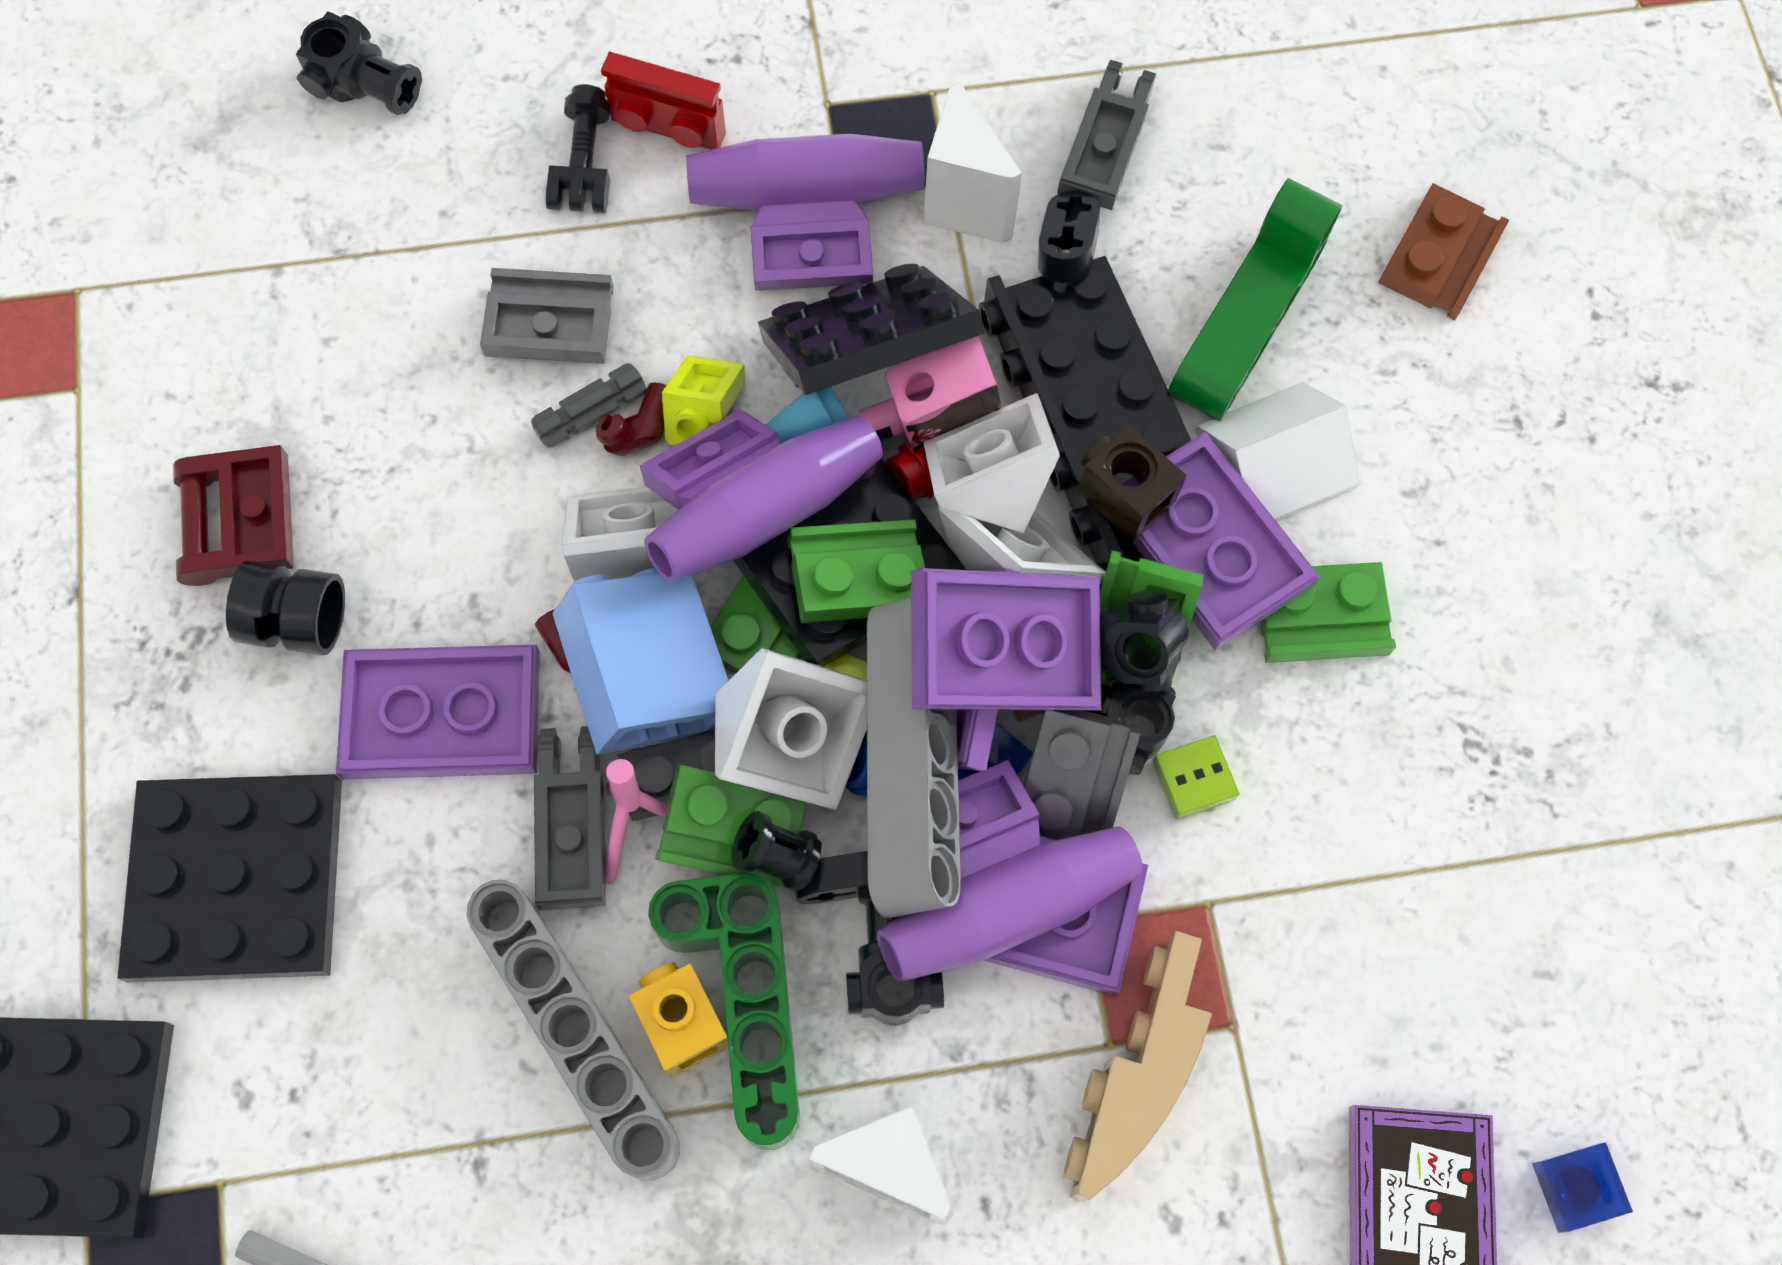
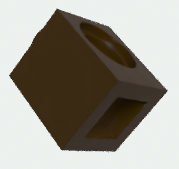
[1078,425,1187,542]

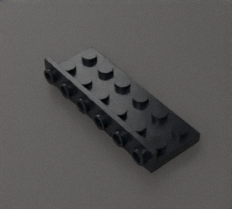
[978,255,1192,589]

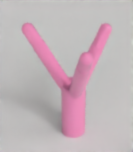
[605,759,667,883]

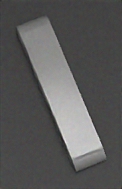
[867,597,961,918]
[467,880,680,1181]

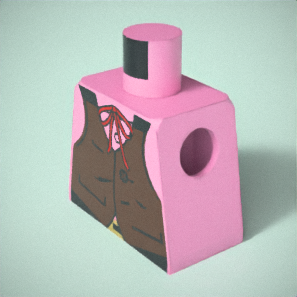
[858,336,1002,450]

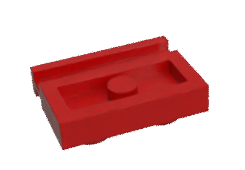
[601,51,726,150]

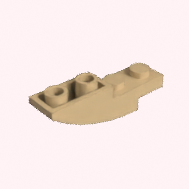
[1063,931,1212,1202]

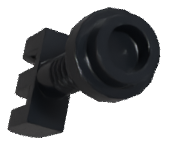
[546,84,610,213]

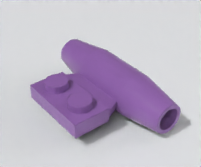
[686,134,925,291]
[639,409,883,583]
[877,760,1142,982]

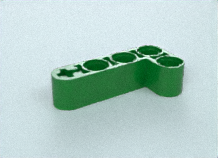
[1168,178,1343,421]
[648,873,800,1150]

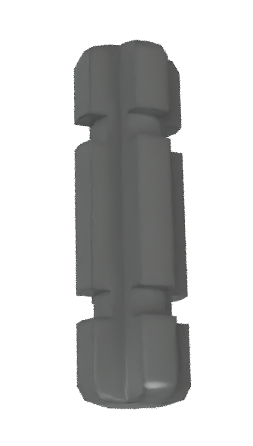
[531,363,647,448]

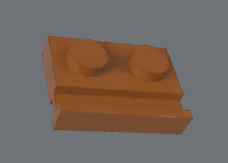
[1378,183,1509,320]

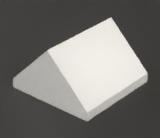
[923,82,1022,243]
[1194,382,1360,521]
[923,393,1060,534]
[562,487,677,582]
[938,507,1105,584]
[715,648,867,810]
[809,1105,952,1224]

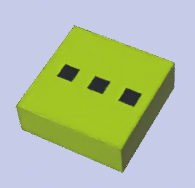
[1152,735,1240,820]

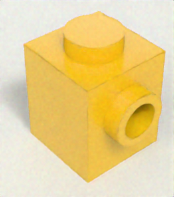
[628,962,728,1078]

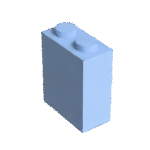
[552,568,728,755]

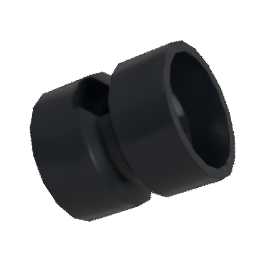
[225,561,345,656]

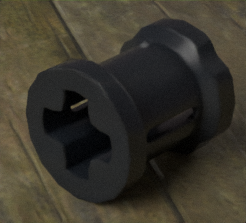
[731,811,822,891]

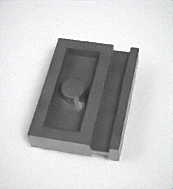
[480,268,614,364]
[1024,710,1141,840]

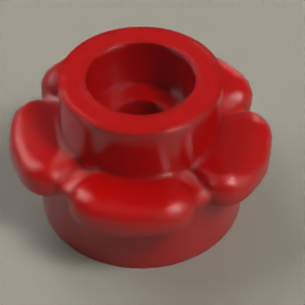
[885,443,934,501]

